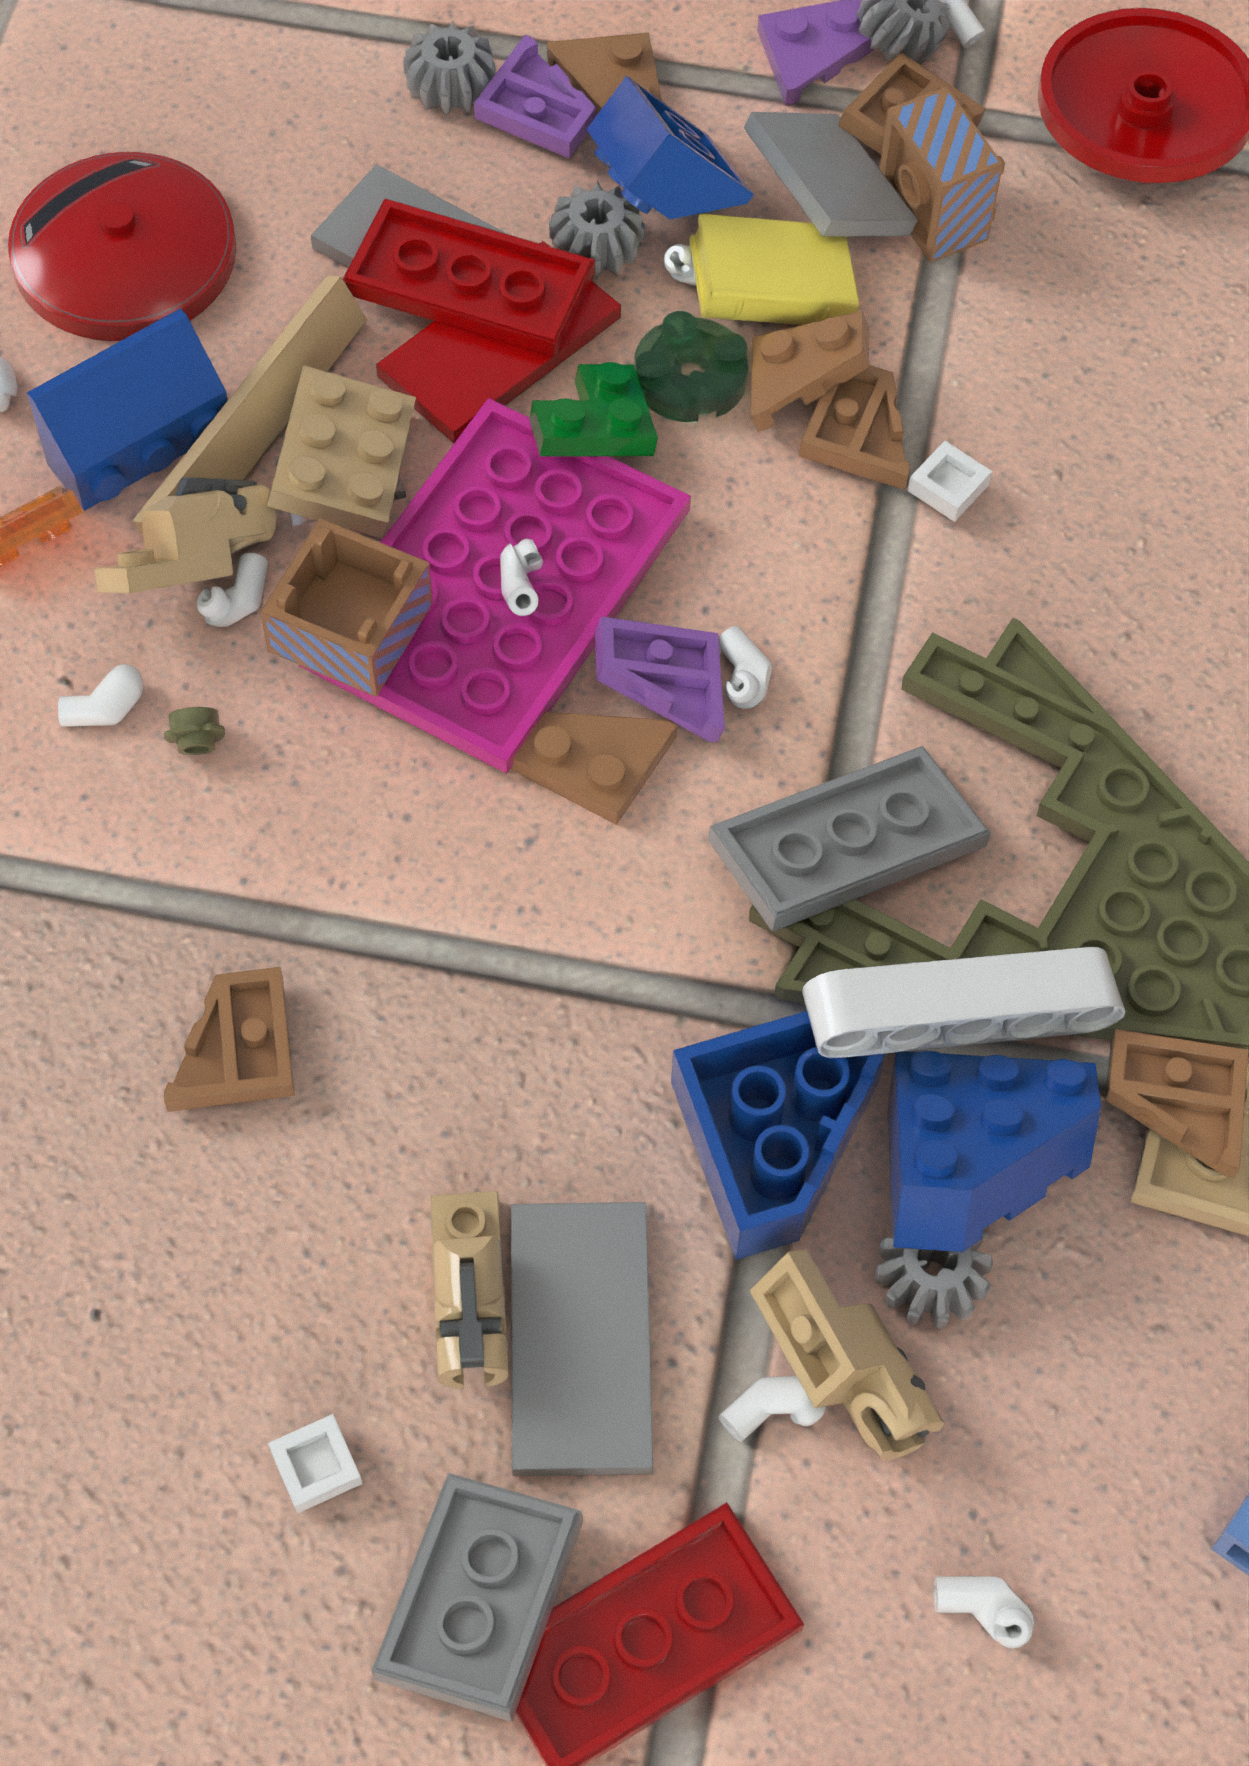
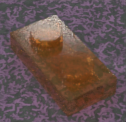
[0,486,83,567]

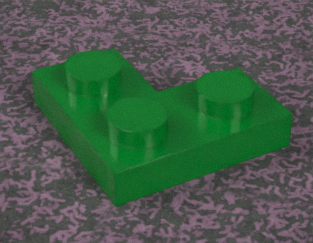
[529,362,658,456]

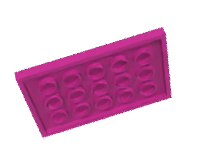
[299,398,691,774]

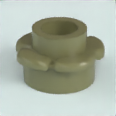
[164,707,225,755]

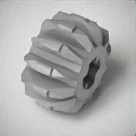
[856,0,951,65]
[403,21,496,116]
[549,181,644,280]
[875,1236,993,1330]

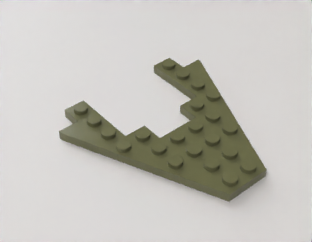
[749,618,1249,1057]

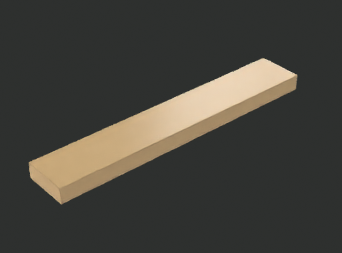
[133,276,367,535]

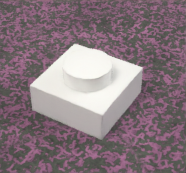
[908,441,992,522]
[268,1414,362,1514]

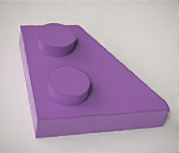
[757,0,874,106]
[474,35,596,159]
[595,616,725,743]

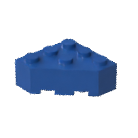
[671,1011,886,1260]
[887,1051,1101,1252]

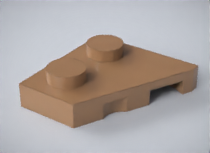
[799,365,910,490]

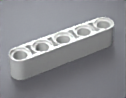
[802,947,1126,1058]

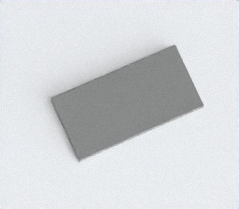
[708,746,990,932]
[511,1202,653,1477]

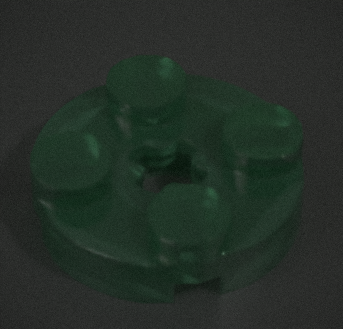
[634,311,749,423]

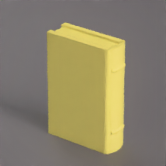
[689,213,859,325]

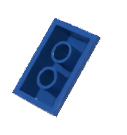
[587,75,754,220]
[27,308,228,511]

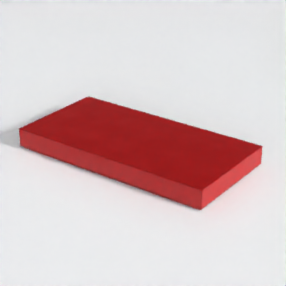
[343,198,595,357]
[376,241,621,443]
[515,1502,804,1766]

